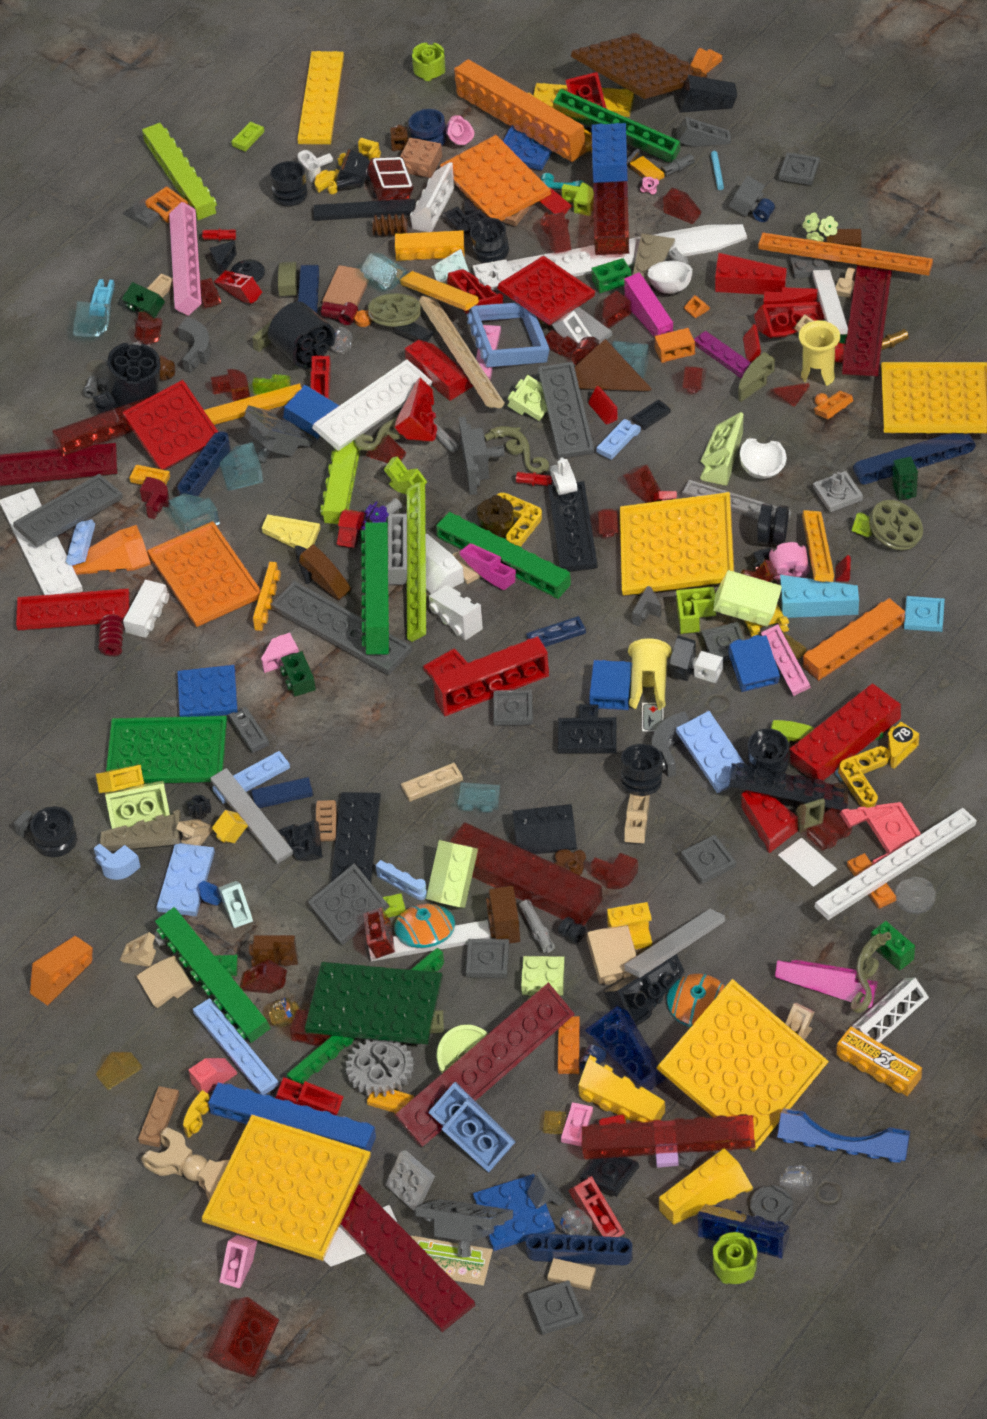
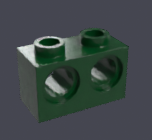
[892,456,918,501]
[279,651,316,697]

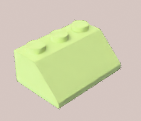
[713,570,782,626]
[105,781,170,829]
[426,840,478,908]

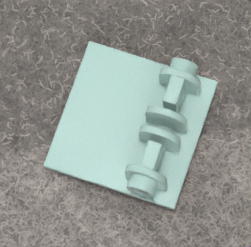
[432,249,469,284]

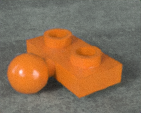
[814,391,853,419]

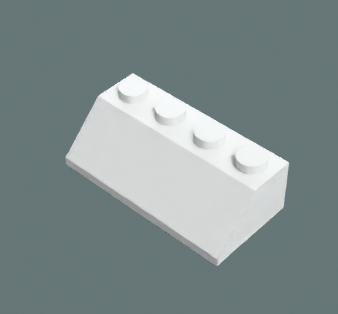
[410,162,454,232]

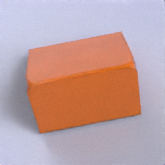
[684,295,710,318]

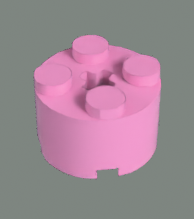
[769,542,810,584]

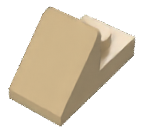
[176,819,213,846]
[120,932,156,967]
[785,1003,814,1040]

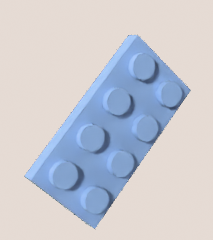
[676,711,745,794]
[157,843,215,916]

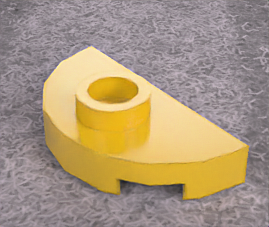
[314,169,339,192]

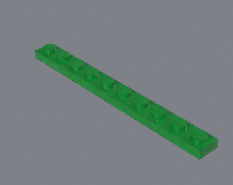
[287,948,444,1085]

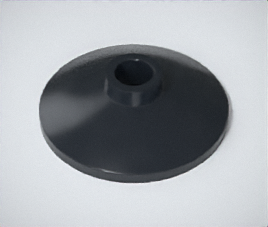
[231,259,265,282]

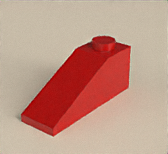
[214,270,263,304]
[568,1177,625,1237]

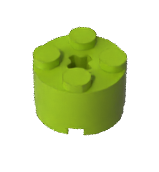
[412,42,446,81]
[713,1232,757,1284]

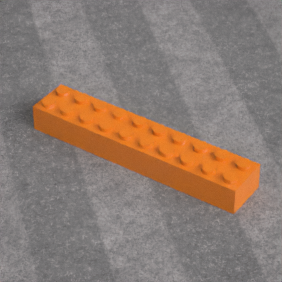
[454,59,586,162]

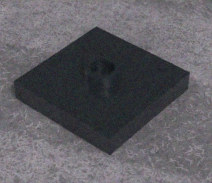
[580,1147,639,1197]

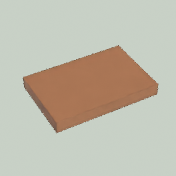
[323,265,372,307]

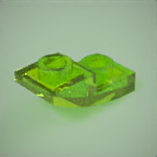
[252,374,291,395]

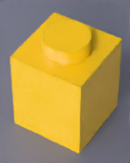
[212,810,248,843]

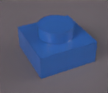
[198,880,222,906]

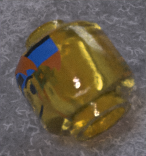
[268,997,300,1028]

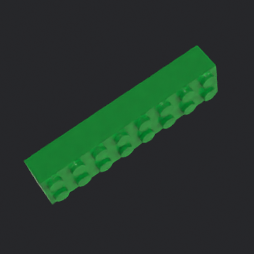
[361,522,389,654]

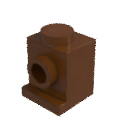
[390,125,408,151]

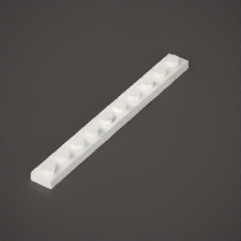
[815,808,977,920]

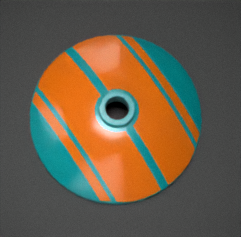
[394,903,455,948]
[667,974,725,1027]

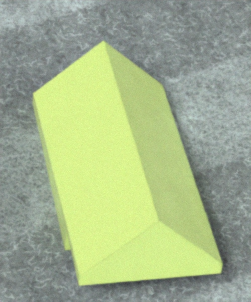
[700,412,744,486]

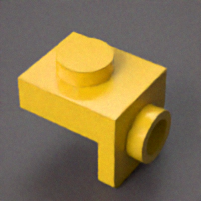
[358,138,381,165]

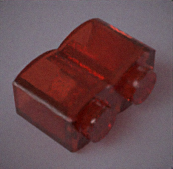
[806,808,852,851]

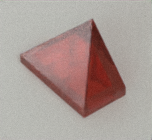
[771,383,810,407]

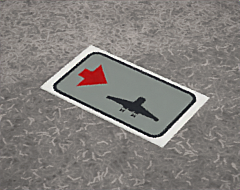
[642,703,663,731]

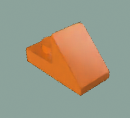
[691,48,722,74]

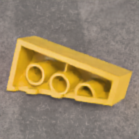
[579,1055,665,1131]
[659,1148,753,1225]

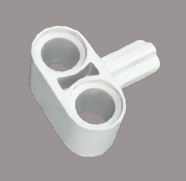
[298,150,333,182]
[550,458,577,495]

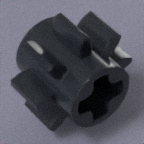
[187,795,211,819]

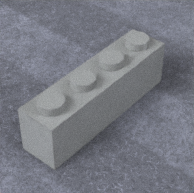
[388,514,407,584]

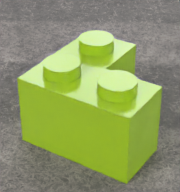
[676,587,716,634]

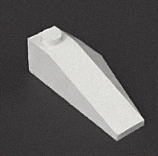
[426,533,464,595]

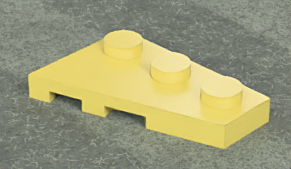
[262,515,321,548]

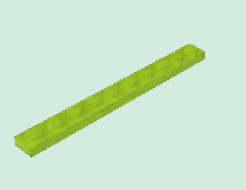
[407,482,426,642]

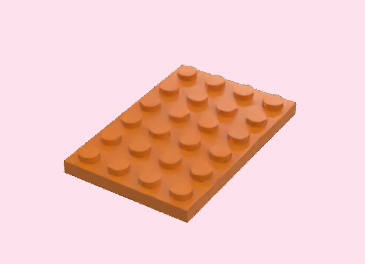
[440,135,551,221]
[147,521,261,627]

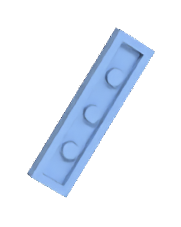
[213,751,290,804]

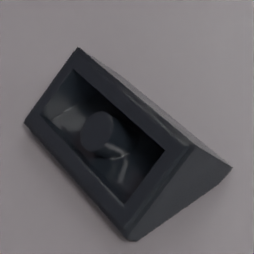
[394,322,434,342]

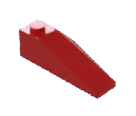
[565,72,607,130]
[754,302,825,338]
[395,377,437,441]

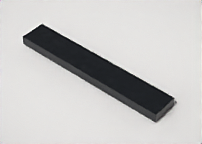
[314,199,415,221]

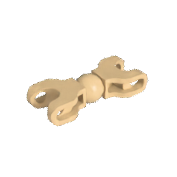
[141,1128,229,1201]

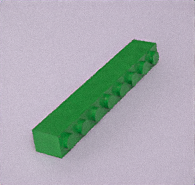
[553,89,680,163]
[436,512,571,599]
[155,907,271,1043]

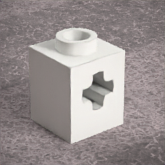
[692,651,723,683]

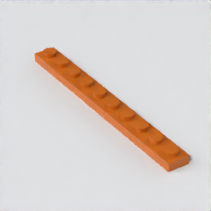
[759,233,933,276]

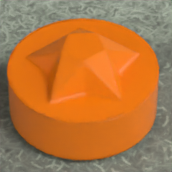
[354,310,372,327]

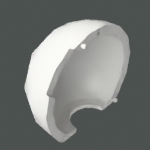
[648,261,693,294]
[740,438,787,479]

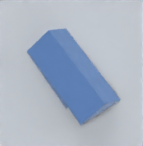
[428,1082,516,1173]

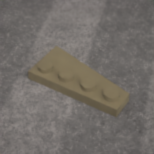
[633,233,675,288]
[100,809,181,851]

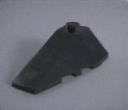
[603,954,685,1028]

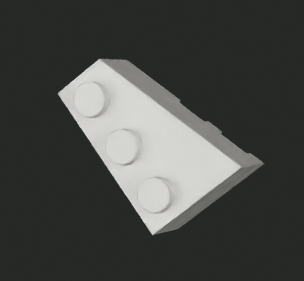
[429,585,483,640]

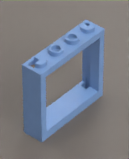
[467,303,550,367]

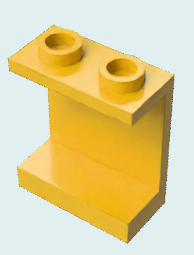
[607,902,652,949]

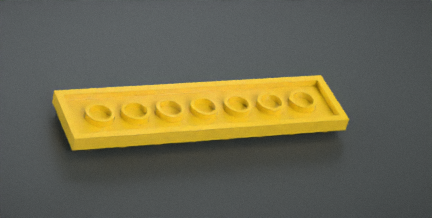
[298,51,344,144]

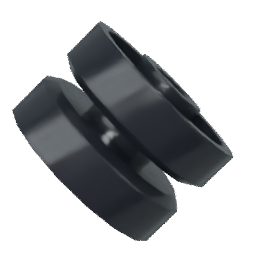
[757,503,789,546]
[30,806,77,857]

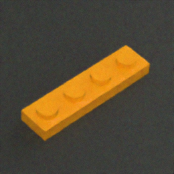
[253,562,281,631]

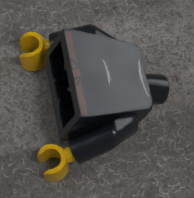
[328,148,378,194]

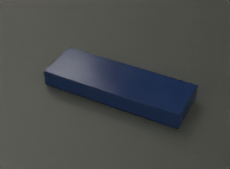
[526,616,586,647]
[251,777,313,808]

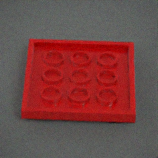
[497,255,596,325]
[122,380,218,470]

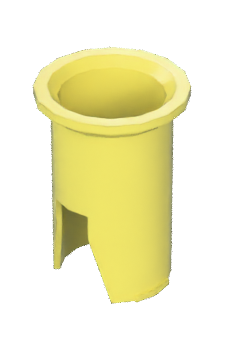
[799,321,840,386]
[628,638,672,710]

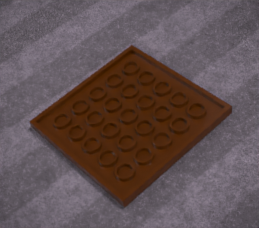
[571,33,707,99]

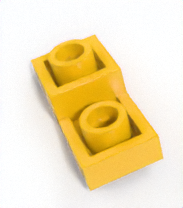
[183,1090,210,1138]

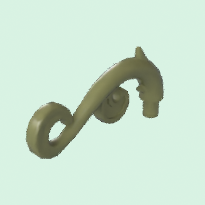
[355,417,403,451]
[484,426,549,475]
[851,932,891,1013]

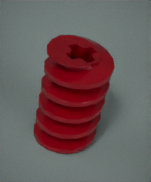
[98,614,124,657]

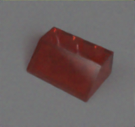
[207,1296,279,1377]

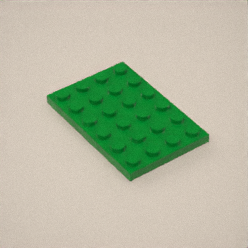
[106,716,227,784]

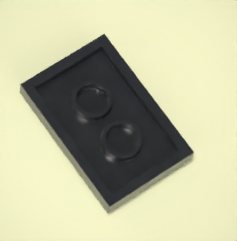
[558,717,617,753]

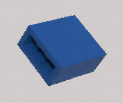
[283,385,339,439]
[728,635,780,692]
[590,660,632,710]

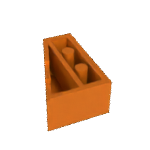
[30,936,93,1006]

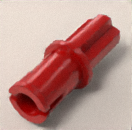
[202,228,236,241]
[516,472,553,486]

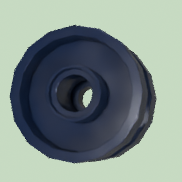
[409,109,447,146]

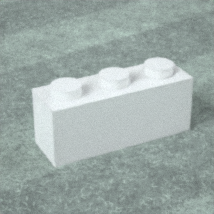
[123,580,169,638]

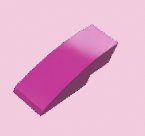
[460,543,516,590]

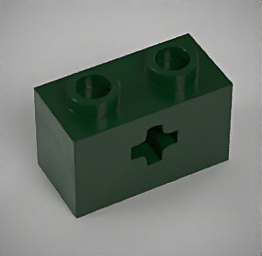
[122,282,165,319]

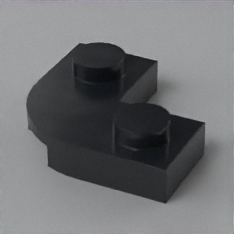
[443,206,489,233]

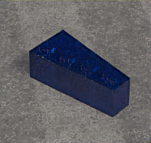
[585,1006,667,1090]

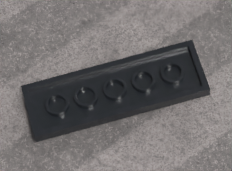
[548,481,598,571]
[729,763,848,810]
[331,792,381,884]

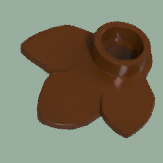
[548,849,586,877]

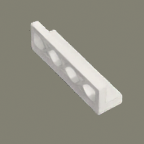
[851,978,929,1043]

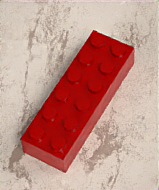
[433,636,549,717]
[789,683,901,781]

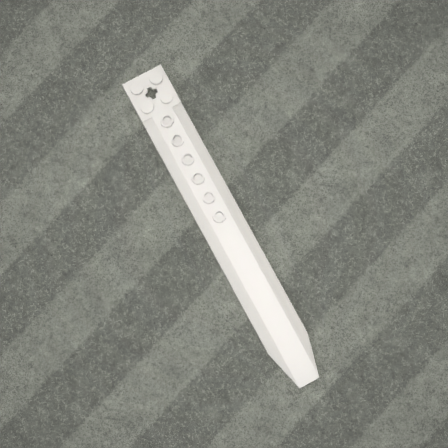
[473,224,747,291]

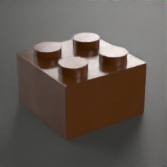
[486,886,520,944]

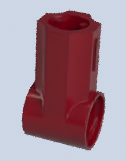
[321,302,358,325]

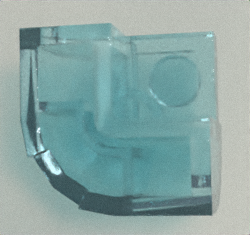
[73,301,112,338]

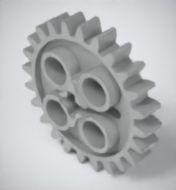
[346,1039,414,1097]

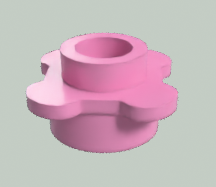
[640,177,659,195]

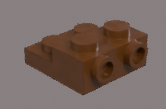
[249,935,299,973]

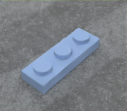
[66,519,95,565]

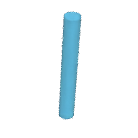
[711,151,724,190]

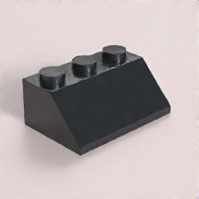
[512,804,577,856]

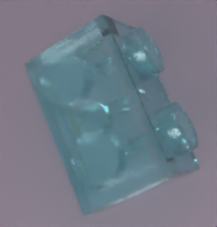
[457,782,500,812]

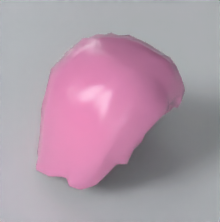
[446,115,474,145]

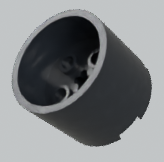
[268,301,336,369]
[105,342,161,410]

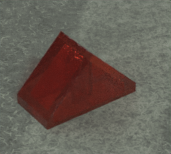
[366,435,406,463]

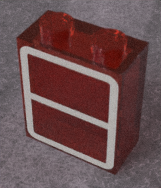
[367,157,414,200]

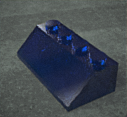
[698,1204,790,1259]

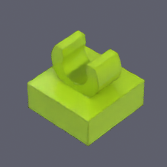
[852,512,872,537]

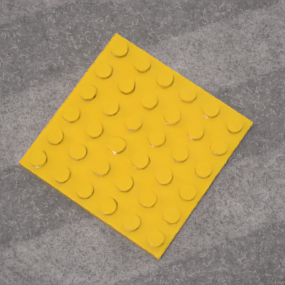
[881,362,987,434]
[620,492,734,596]
[657,979,829,1152]
[202,1115,371,1261]

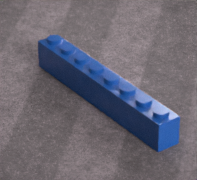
[208,1082,376,1151]

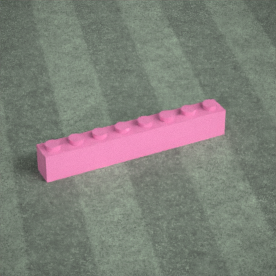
[169,202,201,316]

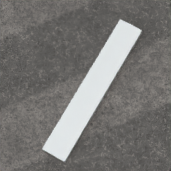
[812,270,848,334]
[368,920,491,961]

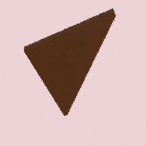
[574,339,652,391]

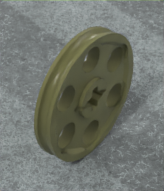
[368,293,421,326]
[869,500,923,550]

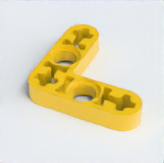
[497,493,542,547]
[838,746,890,808]

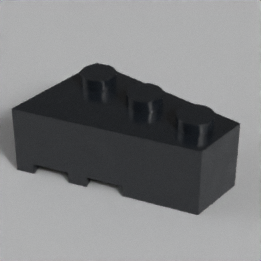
[678,75,737,113]

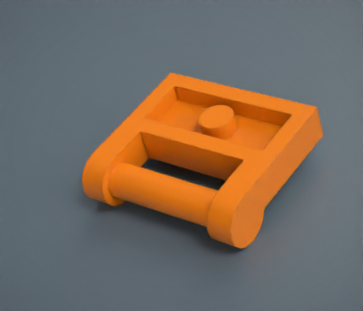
[145,186,189,223]

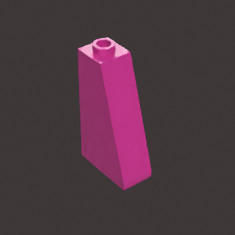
[624,272,673,337]

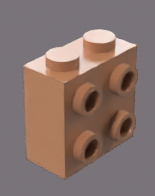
[399,138,442,178]

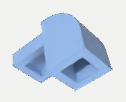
[94,844,140,880]

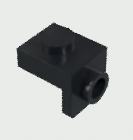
[752,548,771,580]

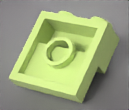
[507,375,547,421]
[521,956,565,996]

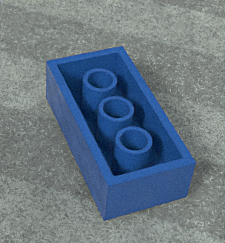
[592,123,628,183]

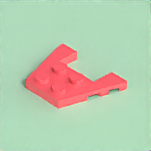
[840,802,921,865]

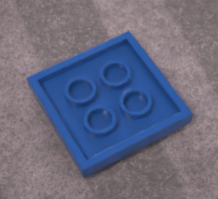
[503,125,553,171]
[178,665,238,717]
[473,1174,555,1251]

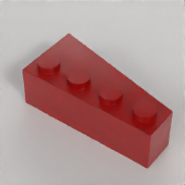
[715,253,787,295]

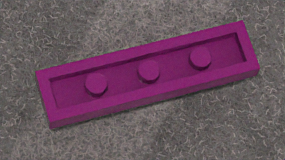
[694,331,751,379]

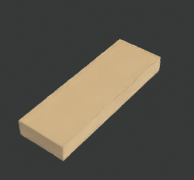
[401,763,463,802]

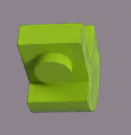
[562,183,594,216]
[384,456,427,495]

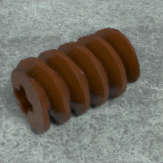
[373,214,408,236]

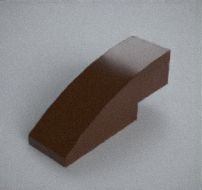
[299,544,351,601]

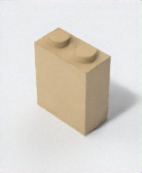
[587,925,637,985]

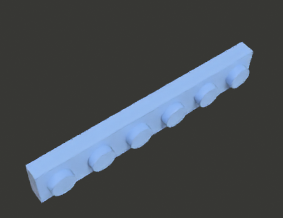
[193,998,279,1095]

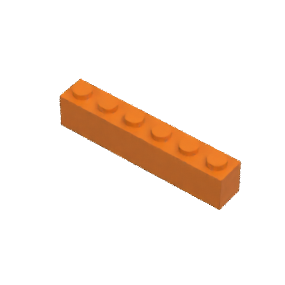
[803,598,905,681]

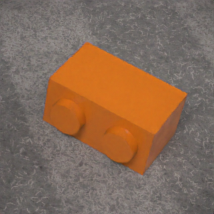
[655,328,695,363]

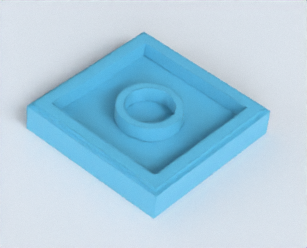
[904,596,945,632]

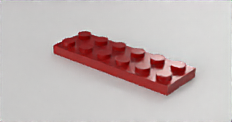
[16,588,130,630]

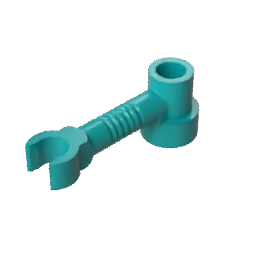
[541,173,584,189]

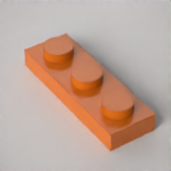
[847,853,896,909]
[558,1016,580,1074]

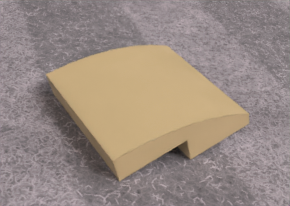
[137,956,193,1008]

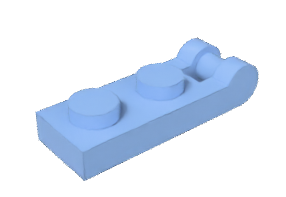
[597,419,641,460]
[376,860,427,900]

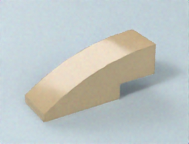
[625,794,650,843]

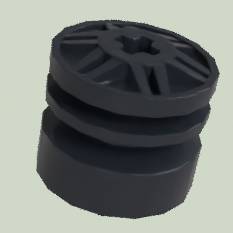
[270,161,308,206]
[470,218,509,263]
[748,729,789,772]
[621,744,663,796]

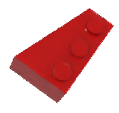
[447,269,504,314]
[741,790,798,853]

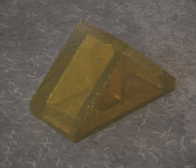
[96,1052,143,1090]

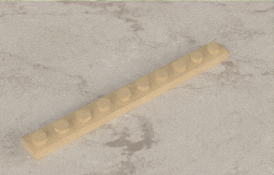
[419,296,504,408]

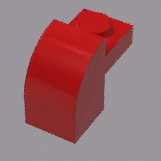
[337,509,365,548]

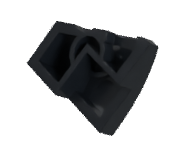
[279,820,323,861]

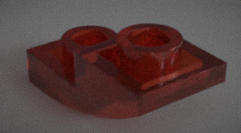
[200,278,222,308]
[545,330,581,358]

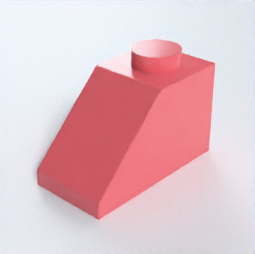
[188,1058,237,1094]

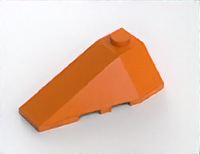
[72,525,151,575]

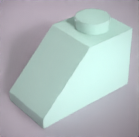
[218,881,253,928]

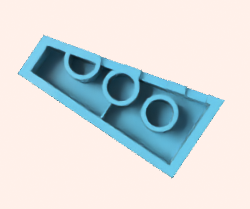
[780,575,859,618]

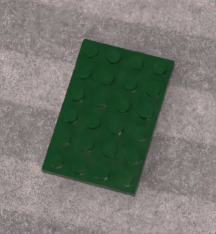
[305,962,443,1045]

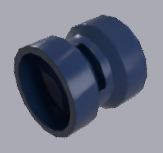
[753,198,775,223]
[579,1045,607,1070]

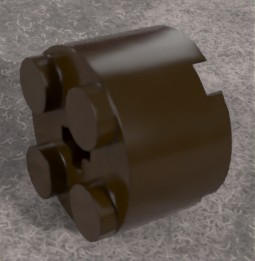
[477,495,515,538]

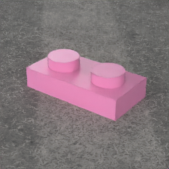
[561,1102,593,1147]

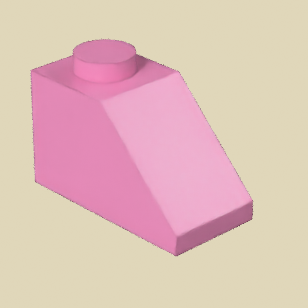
[261,633,299,673]
[220,1235,257,1288]

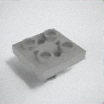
[813,471,863,512]
[385,1150,435,1211]

